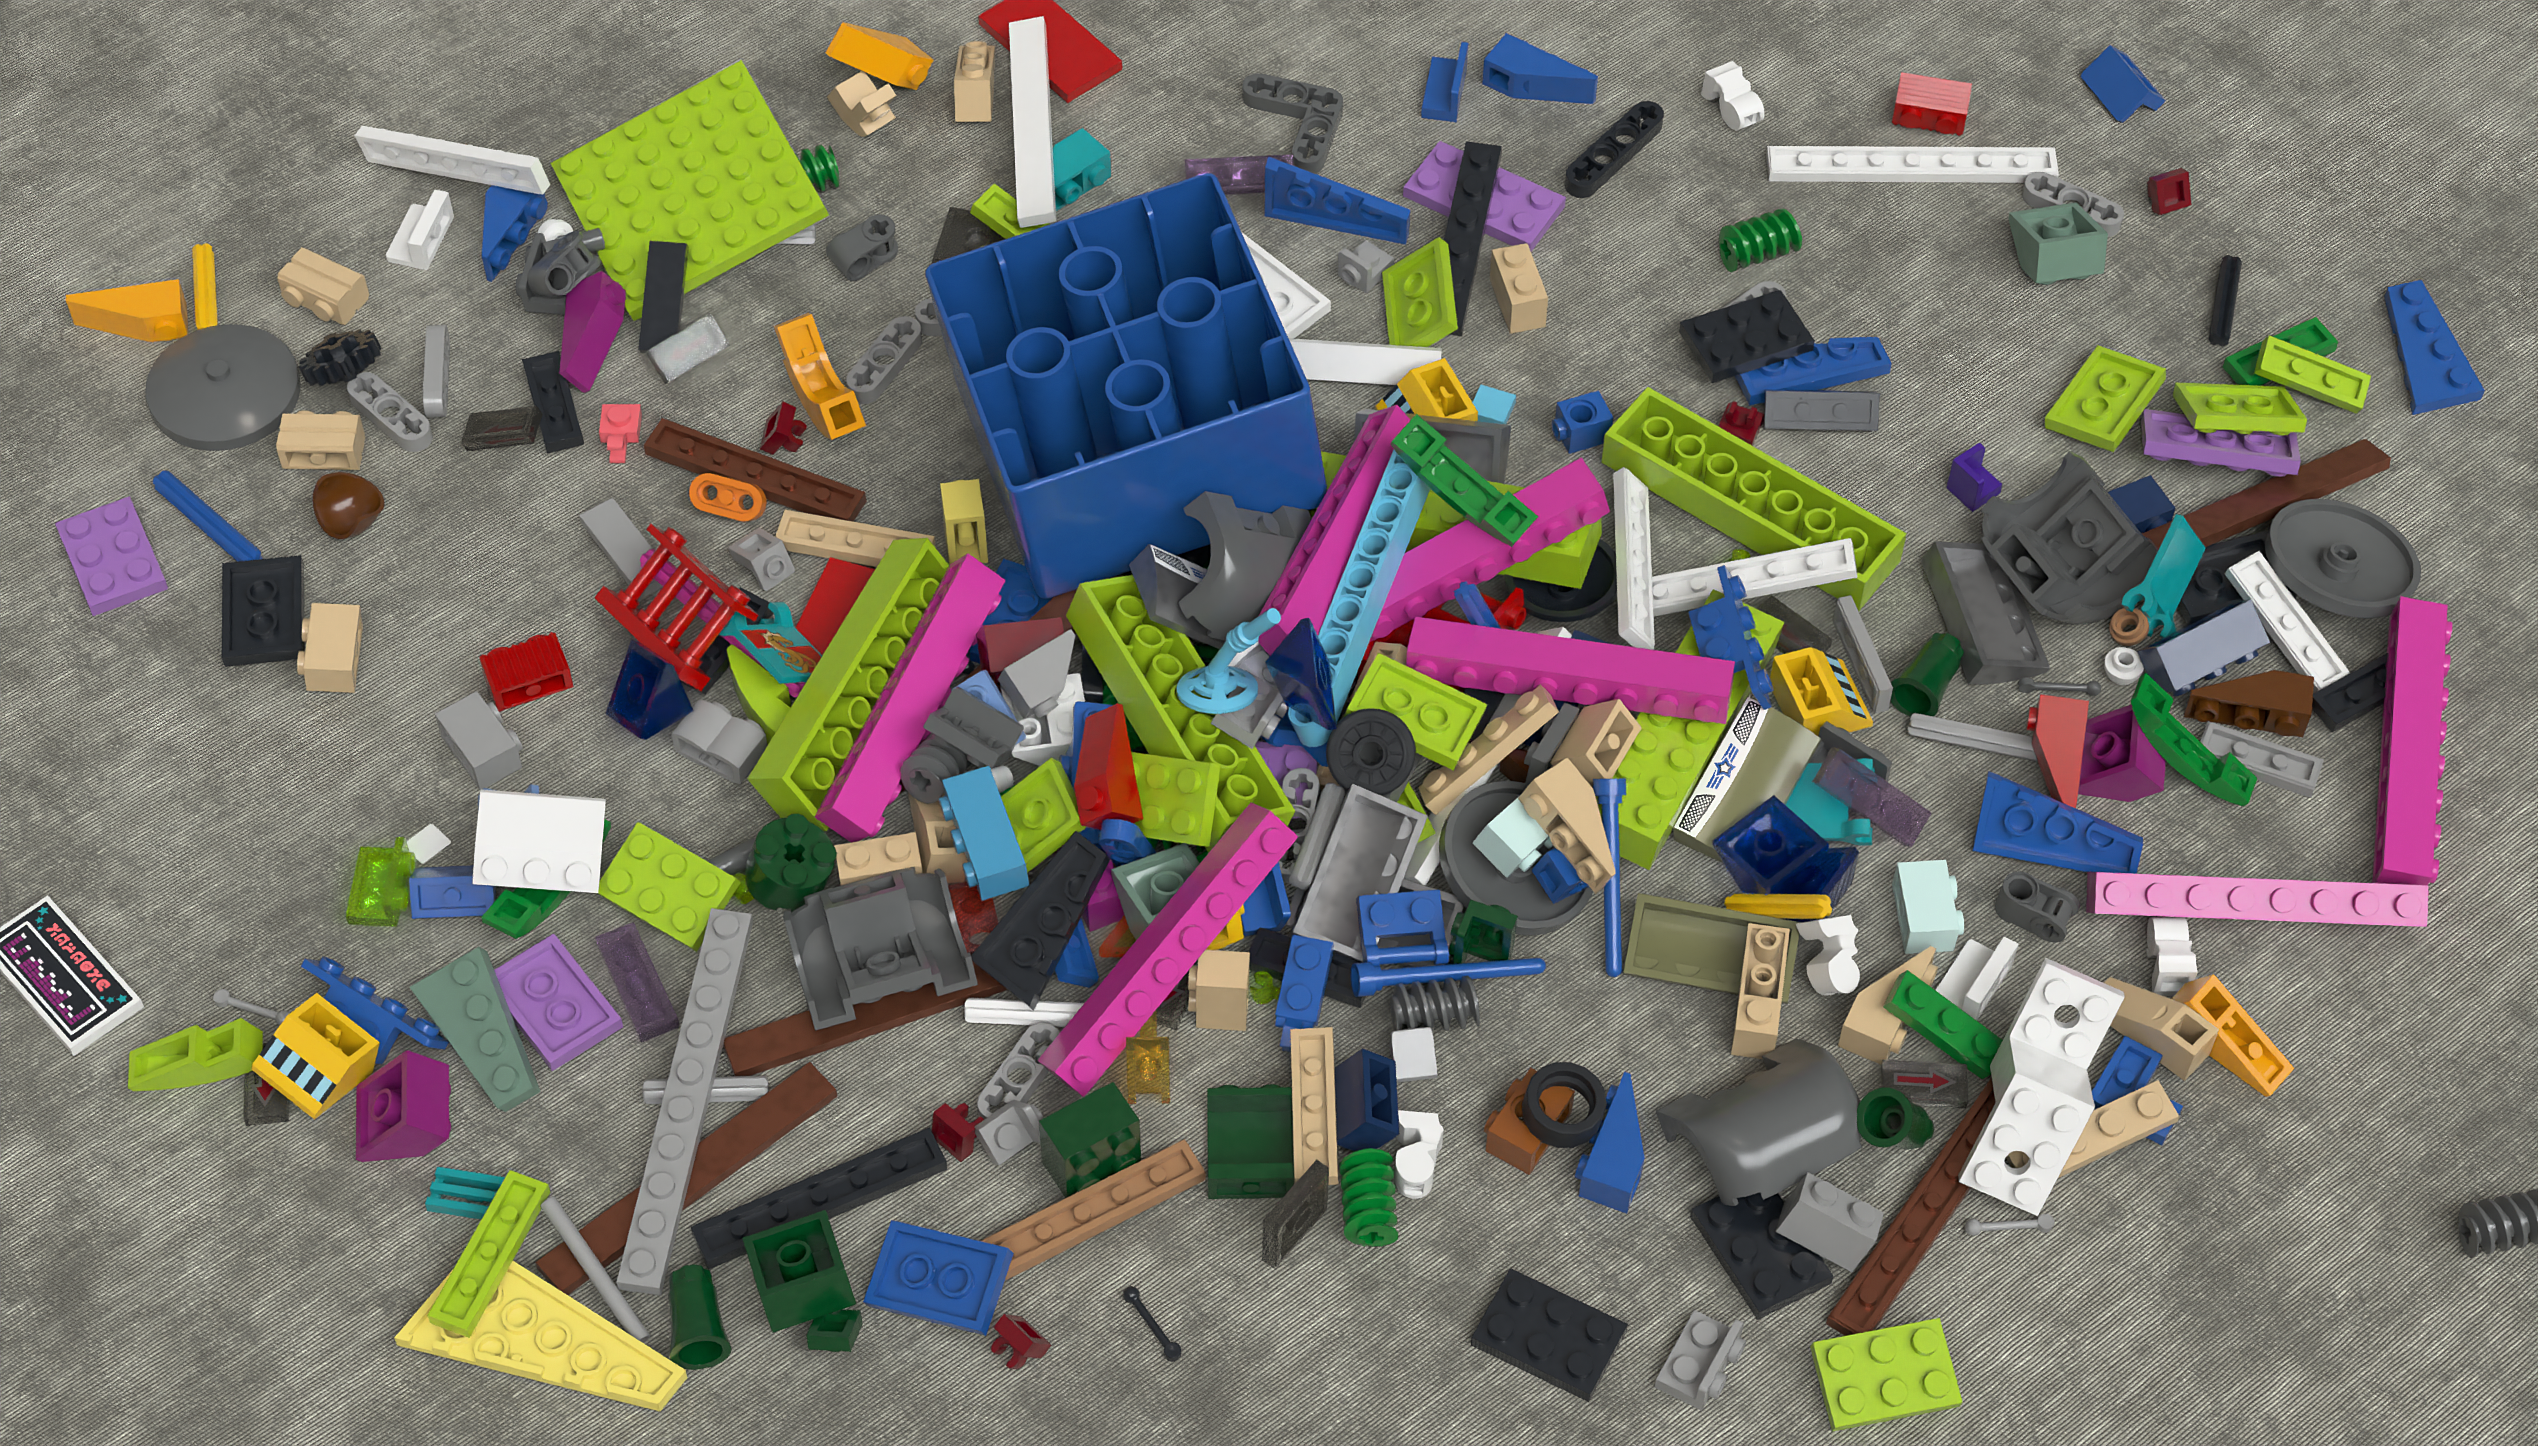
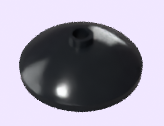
[1505,539,1617,622]

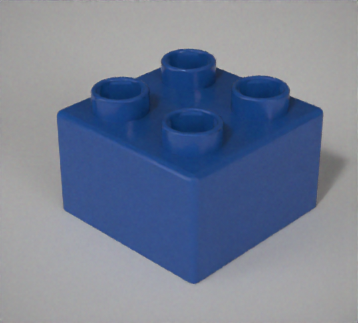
[925,173,1327,599]

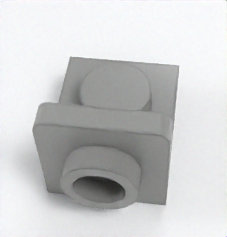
[1338,240,1394,293]
[728,528,795,591]
[975,1100,1044,1165]

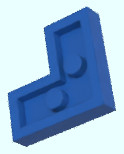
[2092,1036,2183,1146]

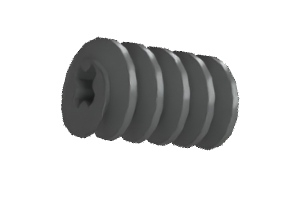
[901,733,972,804]
[1390,976,1480,1032]
[2458,1189,2538,1258]

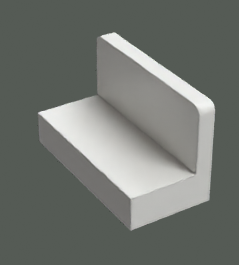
[386,190,454,270]
[1936,937,2019,1021]

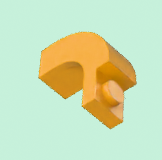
[774,313,866,440]

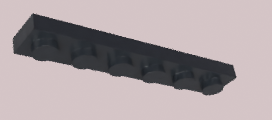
[1444,141,1502,336]
[690,1127,947,1270]

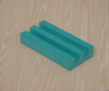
[425,1167,505,1220]

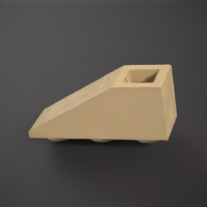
[954,41,995,122]
[1518,757,1616,894]
[908,792,968,883]
[1731,923,1790,1059]
[1838,946,1938,1066]
[2104,977,2219,1081]

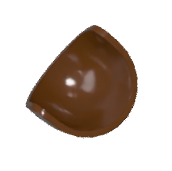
[313,472,385,539]

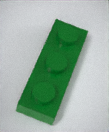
[2223,317,2338,386]
[1883,970,2003,1079]

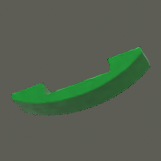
[1390,414,1538,547]
[2131,673,2257,806]
[481,819,611,939]

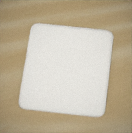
[403,824,451,864]

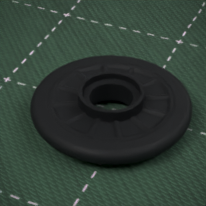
[1326,708,1416,796]

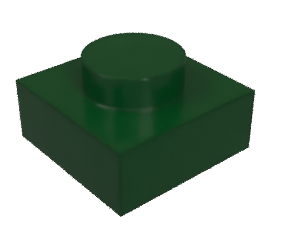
[806,1309,863,1352]

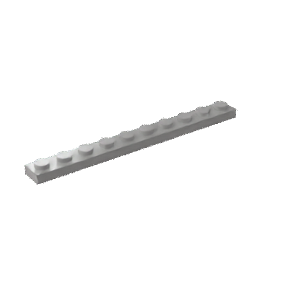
[616,908,753,1296]

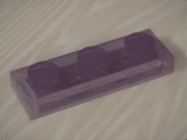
[1185,154,1294,194]
[1812,748,1932,847]
[595,922,680,1043]

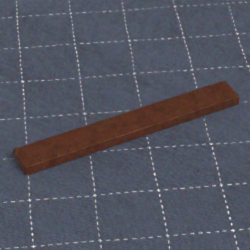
[2142,438,2391,549]
[723,963,1053,1076]
[536,1062,837,1295]
[1826,1077,1996,1336]

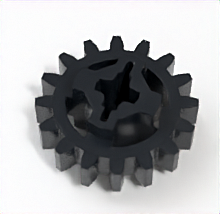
[298,329,382,386]

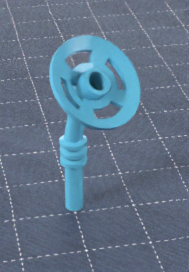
[1177,608,1281,714]

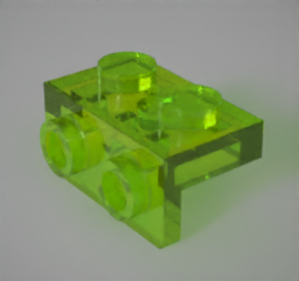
[345,837,416,927]

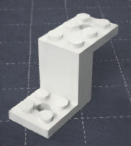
[1958,958,2125,1216]

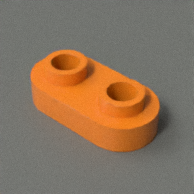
[689,473,767,522]

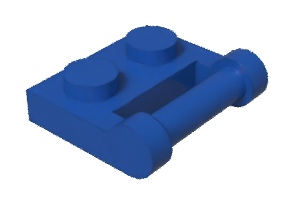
[1356,890,1449,966]

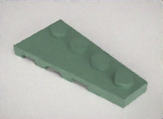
[410,946,541,1112]

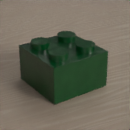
[1039,1082,1141,1198]
[742,1210,856,1333]

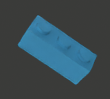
[938,766,1029,901]

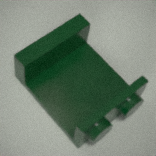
[1207,1084,1294,1199]

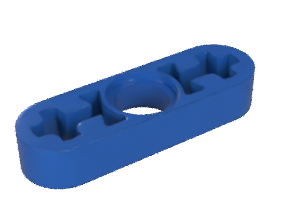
[1098,819,1157,867]

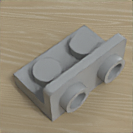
[1211,670,1296,749]
[1655,1310,1747,1411]

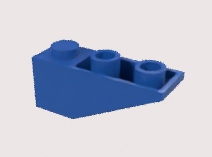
[1482,33,1598,104]
[482,185,548,282]
[1575,1072,1645,1214]

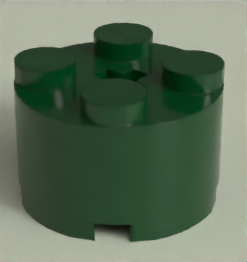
[745,814,837,913]

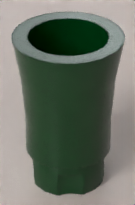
[1890,632,1964,717]
[1857,1087,1934,1150]
[668,1264,732,1370]

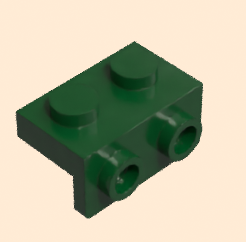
[1449,900,1518,964]

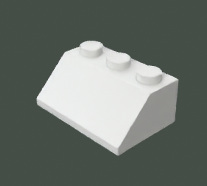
[472,789,606,893]

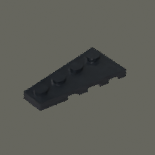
[971,831,1110,1011]

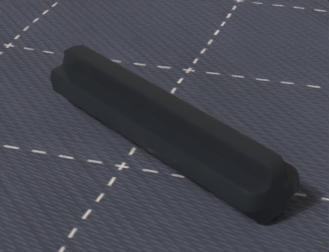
[2209,255,2242,346]

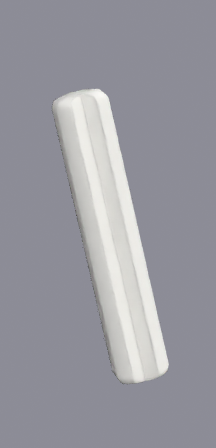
[964,998,1084,1027]

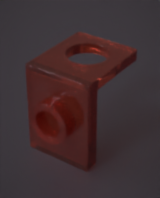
[948,881,998,955]

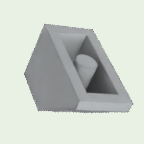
[998,629,1075,719]

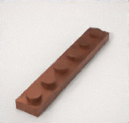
[644,418,866,522]

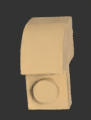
[827,71,897,137]

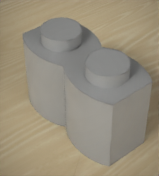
[672,700,767,784]

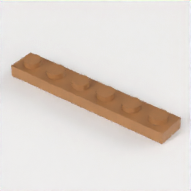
[981,1139,1206,1281]

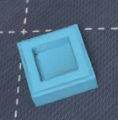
[1472,385,1516,424]

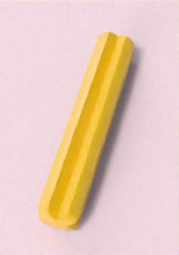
[192,243,218,330]
[1724,894,1832,919]

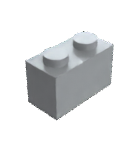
[435,691,523,791]
[1776,1172,1884,1272]

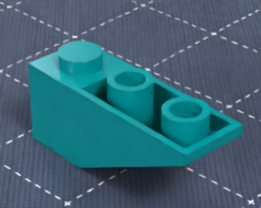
[1053,127,1111,211]

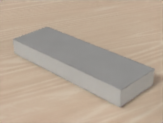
[579,497,663,599]
[1833,595,1893,714]
[2200,721,2324,798]

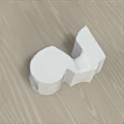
[1701,61,1765,131]
[1796,915,1860,996]
[2146,917,2198,996]
[1394,1110,1444,1199]

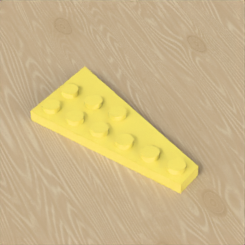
[394,1261,688,1411]

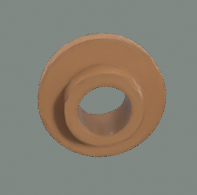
[2109,608,2149,646]

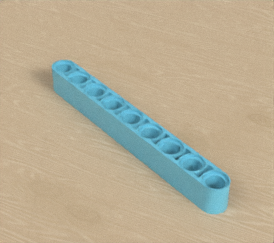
[1288,450,1430,747]

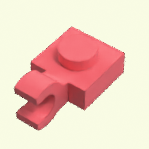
[599,404,642,463]

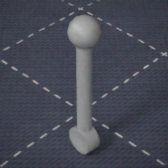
[213,989,290,1025]
[1965,1214,2054,1236]

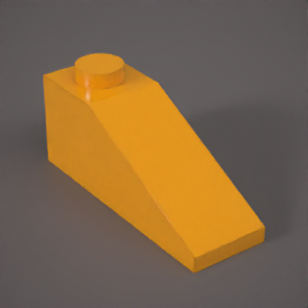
[825,22,934,90]
[65,279,189,342]
[2172,974,2294,1097]

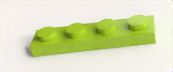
[427,1170,551,1338]

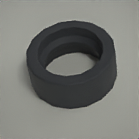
[1522,1062,1607,1148]

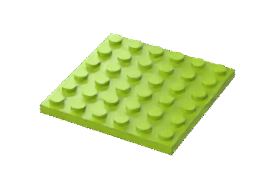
[551,60,829,321]

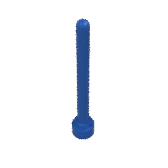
[1593,778,1626,977]
[1350,958,1546,997]

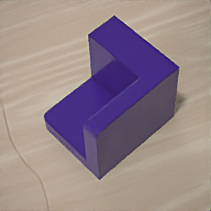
[1946,443,2003,512]

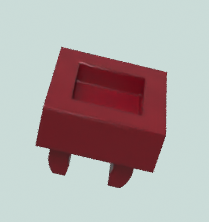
[2147,168,2192,215]
[760,401,807,455]
[1718,401,1764,446]
[931,1103,984,1162]
[991,1314,1052,1370]

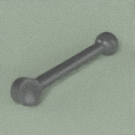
[2018,678,2101,696]

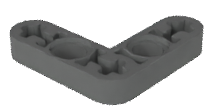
[1242,73,1343,174]

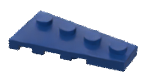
[1264,157,1410,245]
[1735,337,1892,406]
[1973,771,2143,874]

